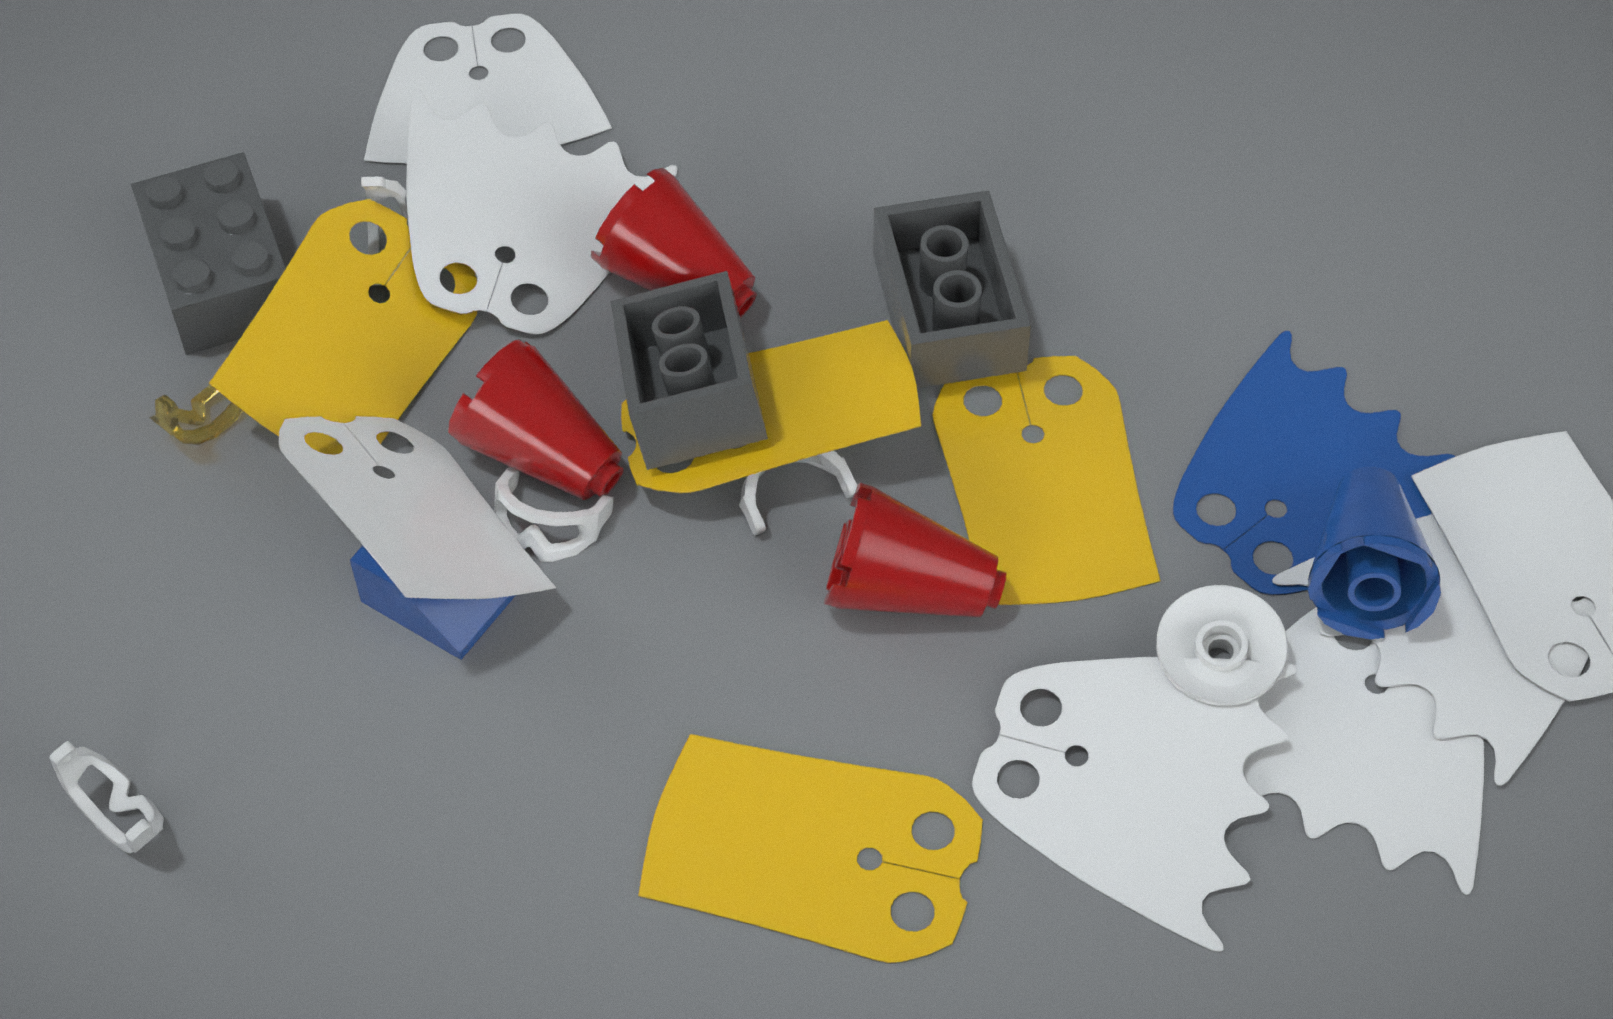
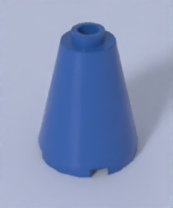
[1308,467,1441,640]

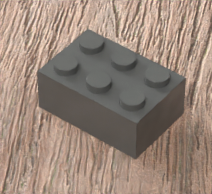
[131,152,286,355]
[873,190,1031,388]
[610,271,768,470]

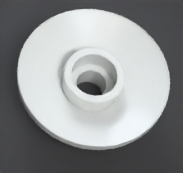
[1156,585,1288,706]

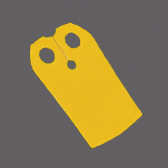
[209,199,478,455]
[621,320,921,493]
[932,356,1161,605]
[638,734,983,963]

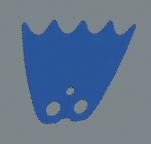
[1173,331,1455,595]

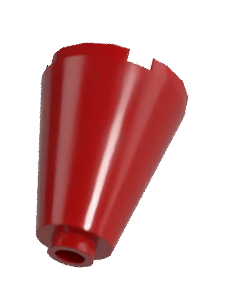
[591,168,757,318]
[448,339,624,500]
[824,483,1007,617]

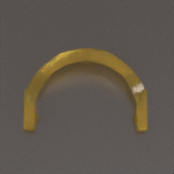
[149,384,243,445]

